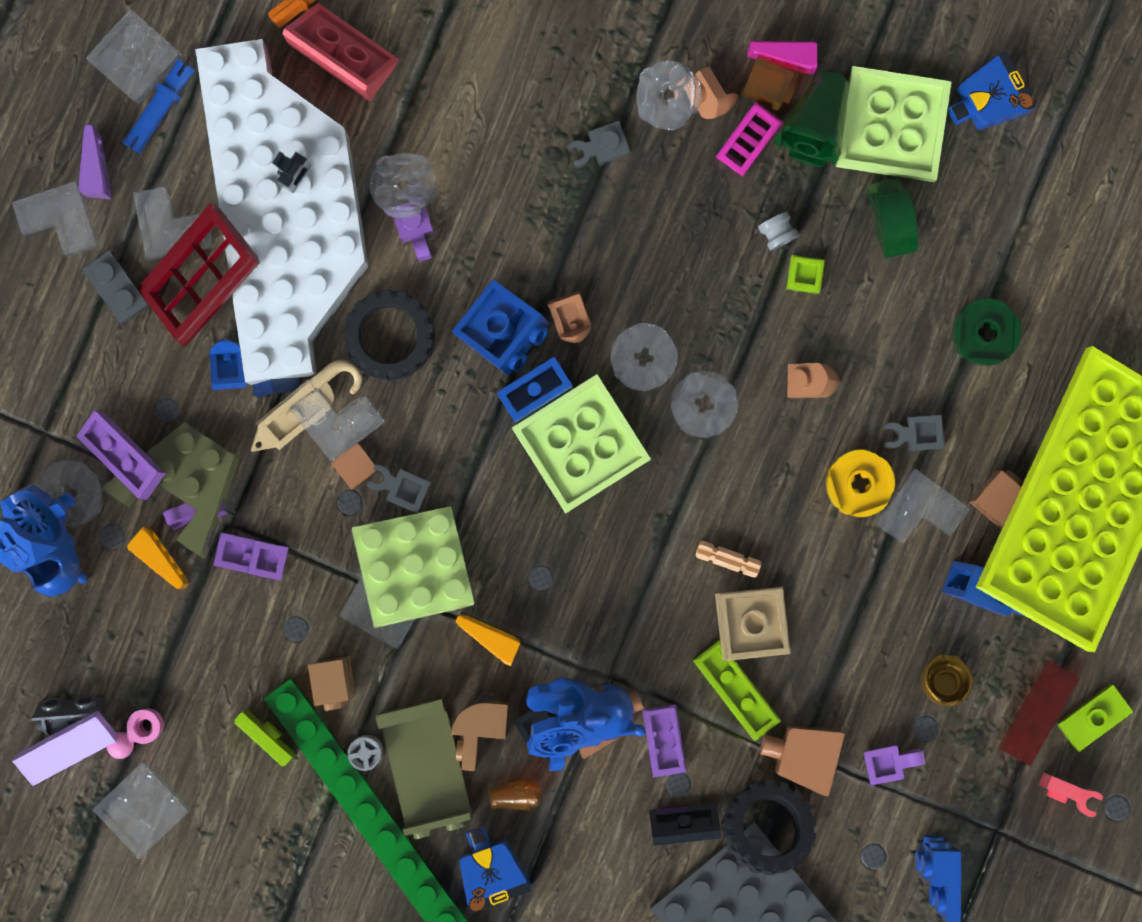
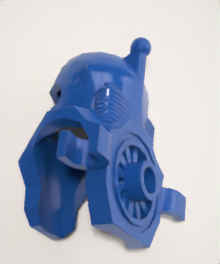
[0,484,88,597]
[526,677,646,771]

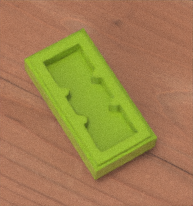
[1056,684,1133,752]
[234,709,297,766]

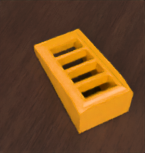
[127,526,190,589]
[455,613,521,666]

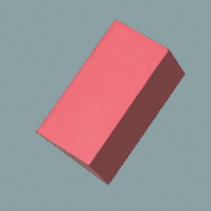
[282,3,399,102]

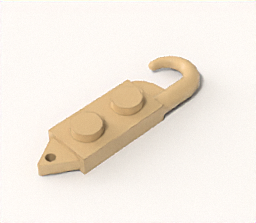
[250,359,362,452]

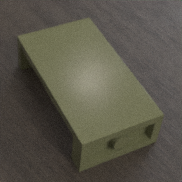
[375,697,473,839]

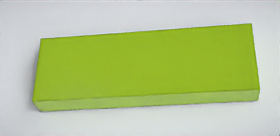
[692,640,781,741]

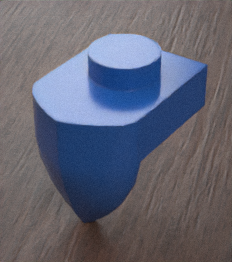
[209,338,247,390]

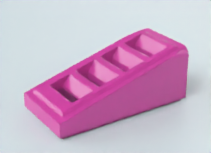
[747,41,817,75]
[716,102,783,177]

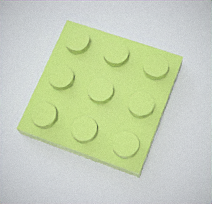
[836,66,952,182]
[512,374,651,514]
[352,506,474,628]

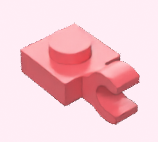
[1039,772,1103,817]

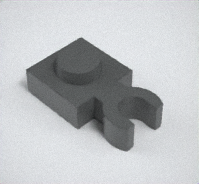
[568,121,630,168]
[883,415,944,451]
[366,465,431,513]

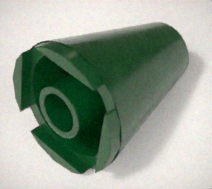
[775,69,849,167]

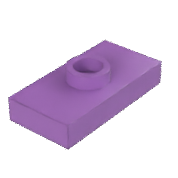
[642,704,687,777]

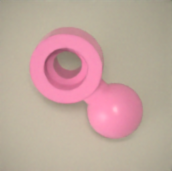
[107,708,164,759]

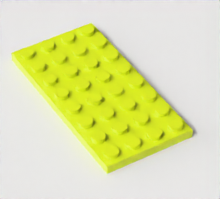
[976,346,1142,652]

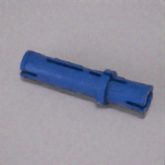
[122,59,195,154]

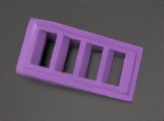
[78,125,112,199]

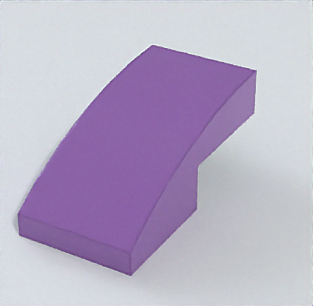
[213,532,288,581]

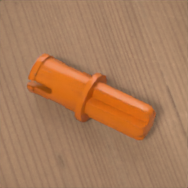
[268,0,316,28]

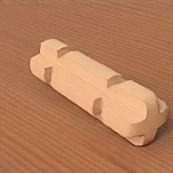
[696,541,761,578]

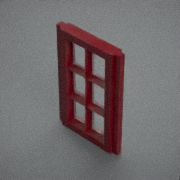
[138,203,260,346]

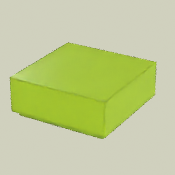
[786,255,825,294]

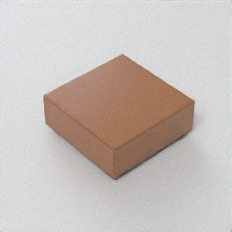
[331,443,377,490]

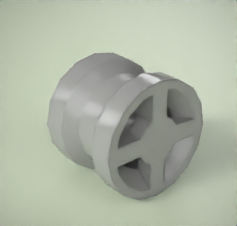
[758,211,800,251]
[348,734,384,771]

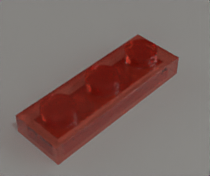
[998,660,1080,766]

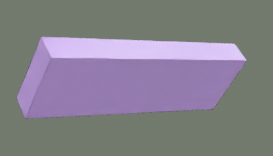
[12,711,118,786]

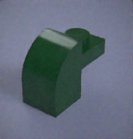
[867,178,918,259]

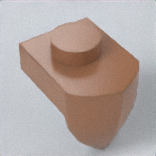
[684,66,739,119]
[548,291,591,343]
[787,363,841,399]

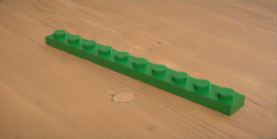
[264,678,469,922]

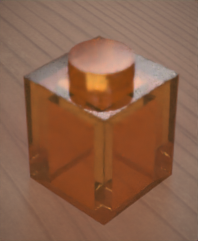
[742,57,796,110]

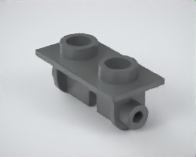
[32,695,107,735]

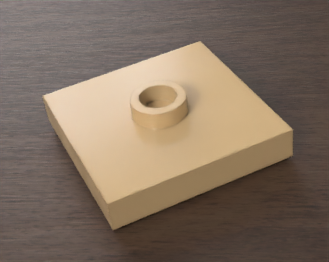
[715,587,791,661]

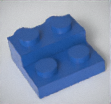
[452,280,550,376]
[915,835,961,922]

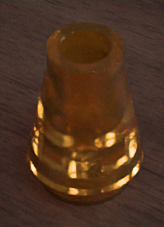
[490,777,541,811]

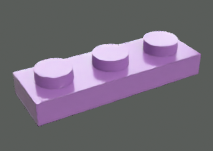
[76,410,166,500]

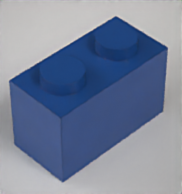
[497,357,572,424]

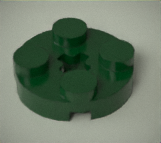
[952,298,1022,366]

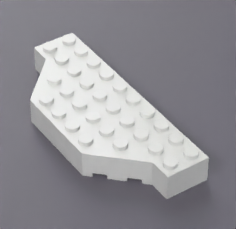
[195,39,369,385]

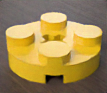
[826,450,895,517]

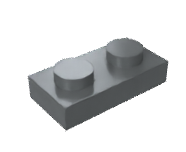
[82,251,150,325]

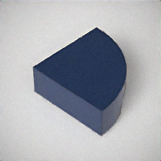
[252,377,300,398]

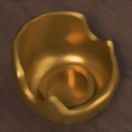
[921,654,973,706]

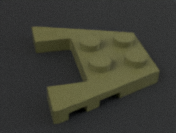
[102,422,240,559]

